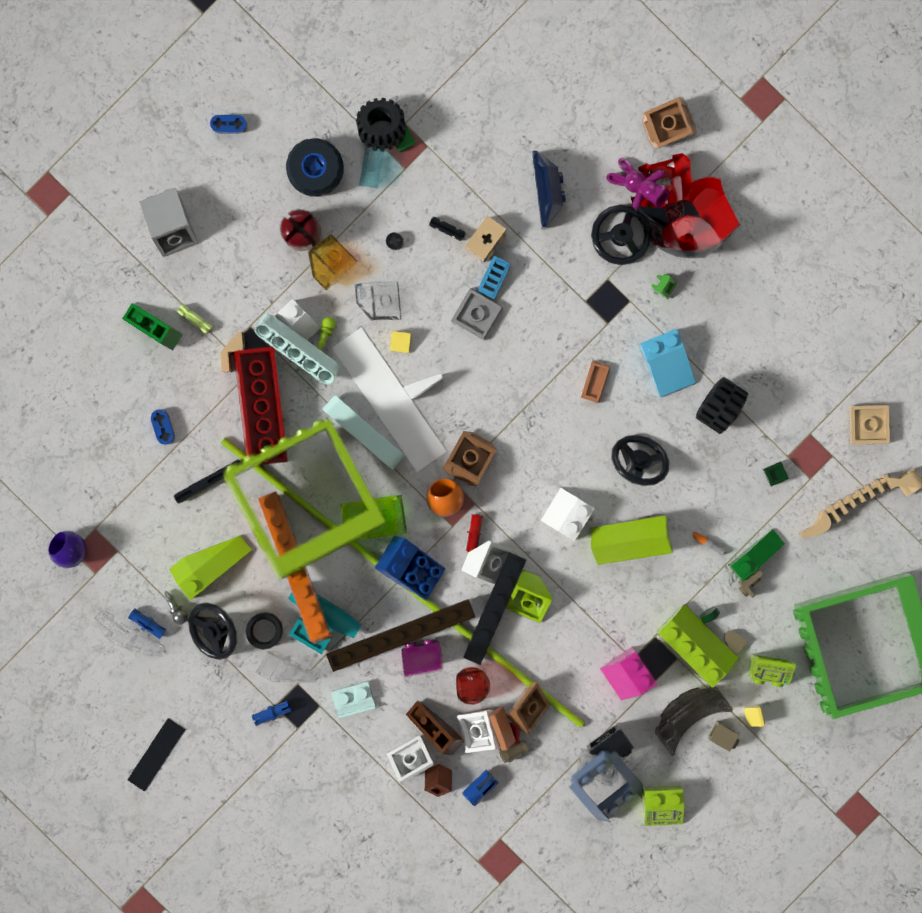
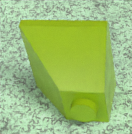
[506,570,553,623]

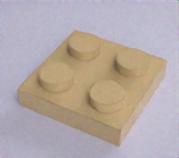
[849,405,890,444]

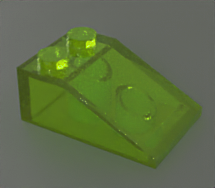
[341,495,407,540]

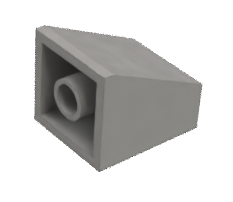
[139,188,198,257]

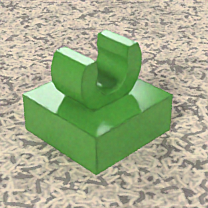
[651,274,677,299]

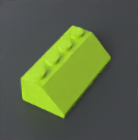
[657,604,739,688]

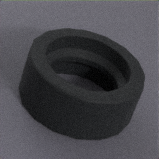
[245,612,283,650]

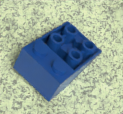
[375,536,446,601]

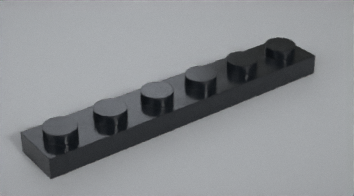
[463,552,527,665]

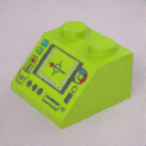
[748,654,796,687]
[643,785,684,826]

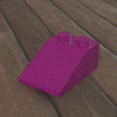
[401,639,443,677]

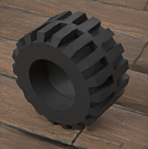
[356,98,406,152]

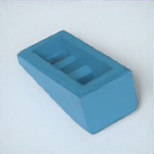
[477,256,511,299]

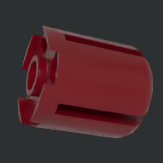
[280,209,321,251]

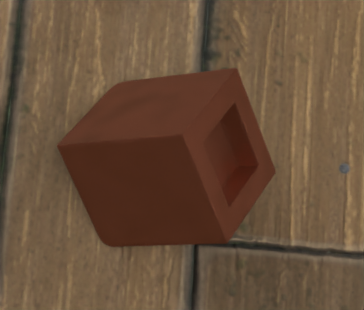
[425,764,452,797]

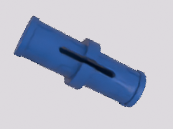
[128,608,167,640]
[252,700,292,726]

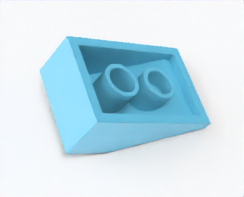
[639,329,696,397]

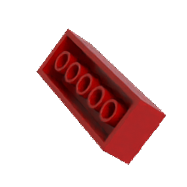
[233,347,288,466]

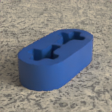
[210,115,247,134]
[151,409,175,445]

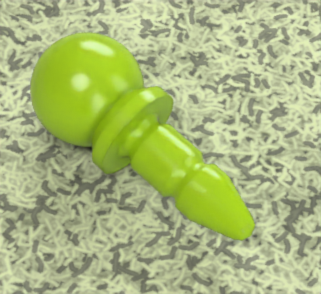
[318,317,336,350]

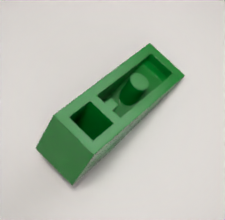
[122,303,183,351]
[728,529,785,581]

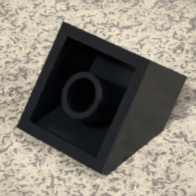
[586,724,634,759]

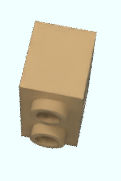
[465,215,507,262]

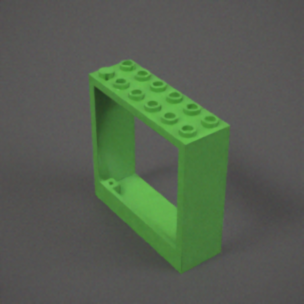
[793,573,922,719]

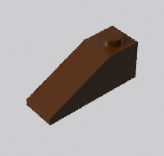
[406,700,464,755]

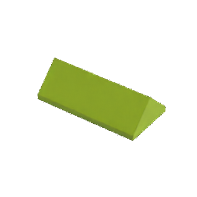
[591,515,673,565]

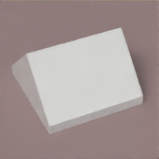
[387,735,435,784]

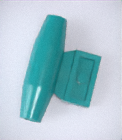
[288,592,362,655]

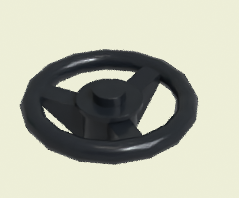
[591,204,651,265]
[611,435,670,486]
[188,603,237,660]

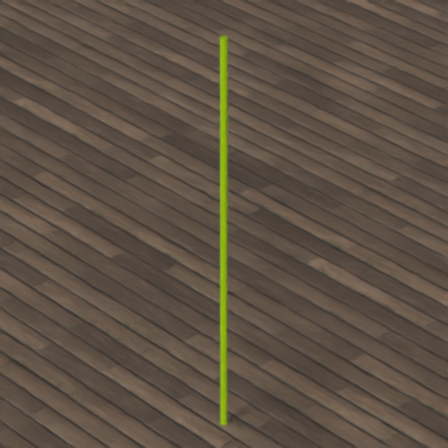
[221,437,585,728]

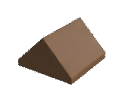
[506,681,550,734]

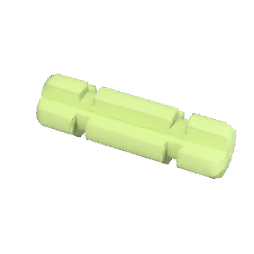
[177,304,212,334]

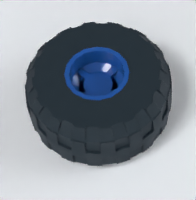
[286,138,344,197]

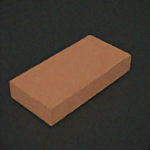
[581,361,611,403]
[489,707,516,751]

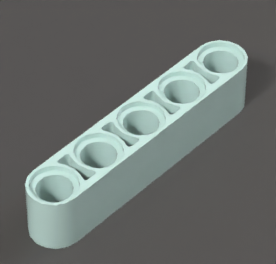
[255,314,339,384]
[323,395,405,470]

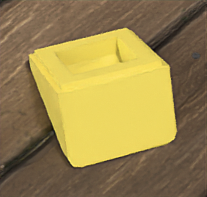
[390,331,411,353]
[744,705,765,727]

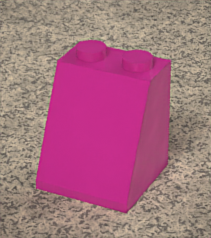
[600,647,657,700]

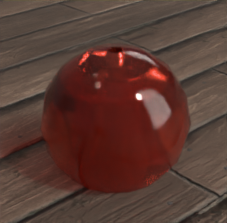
[456,667,490,705]

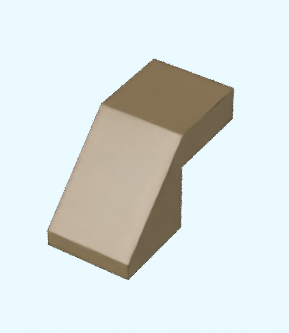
[220,331,245,373]

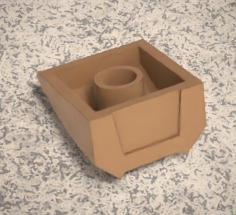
[642,97,697,149]
[443,431,497,487]

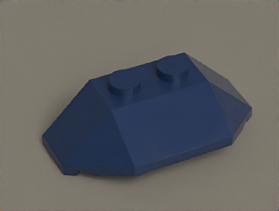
[532,150,566,229]

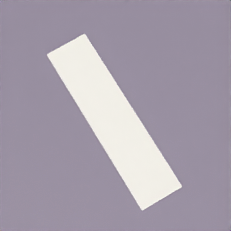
[332,327,447,472]

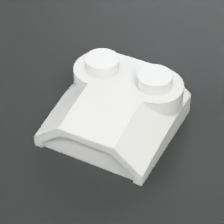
[457,709,500,753]

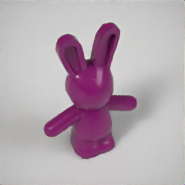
[606,158,670,209]

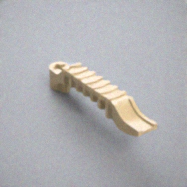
[798,468,922,538]

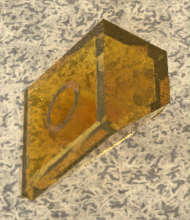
[308,234,358,290]

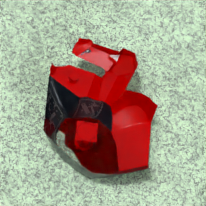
[630,153,742,258]

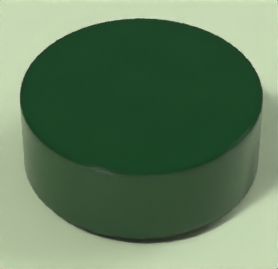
[700,606,720,623]

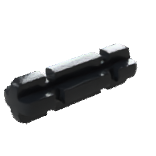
[429,217,466,241]

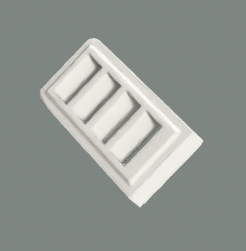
[403,374,443,400]

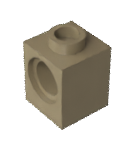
[707,721,740,752]

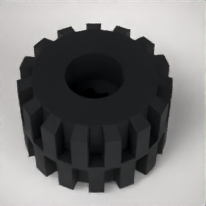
[696,377,748,434]

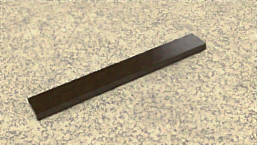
[326,598,476,672]

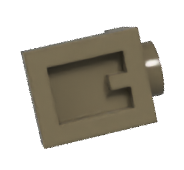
[738,569,763,598]

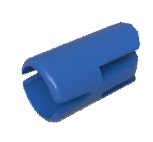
[462,769,499,806]

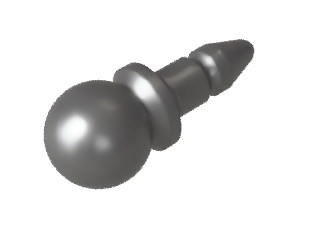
[164,591,188,625]

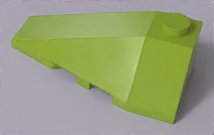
[169,536,252,600]

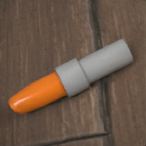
[693,532,726,555]

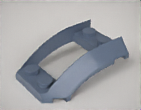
[569,751,643,822]

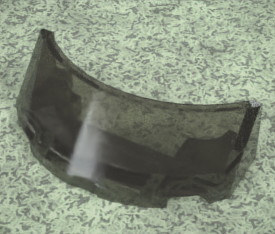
[655,686,733,756]

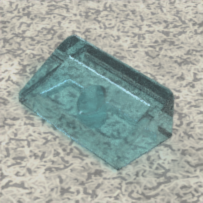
[359,147,384,189]

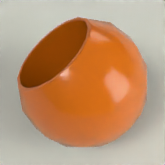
[426,479,464,517]

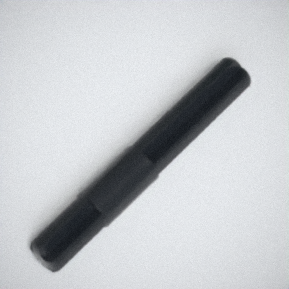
[174,459,242,504]

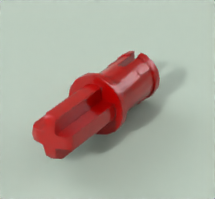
[466,514,484,552]

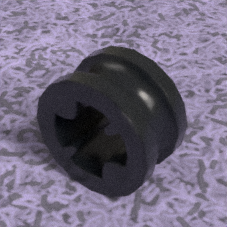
[386,232,404,250]

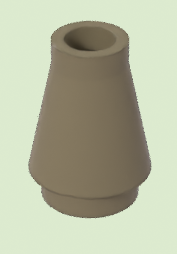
[498,741,528,763]

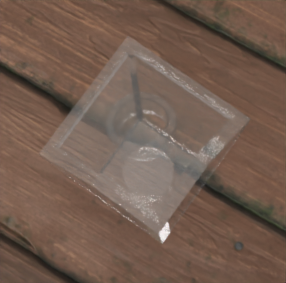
[355,281,402,320]

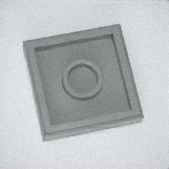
[451,288,503,340]

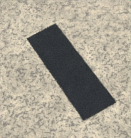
[127,718,185,792]

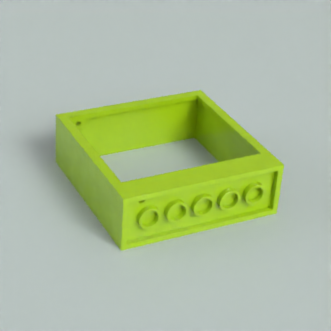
[224,418,385,581]

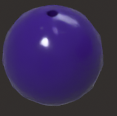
[48,530,87,568]

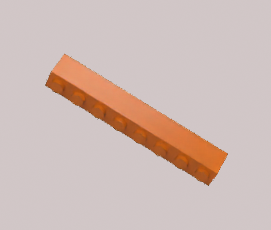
[258,491,332,644]

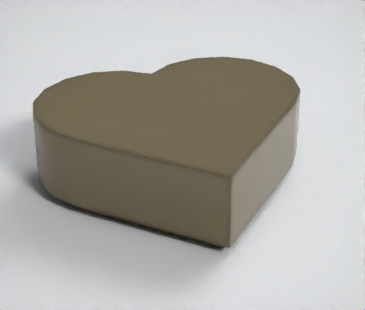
[724,630,748,655]

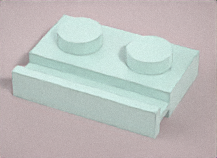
[331,681,376,719]

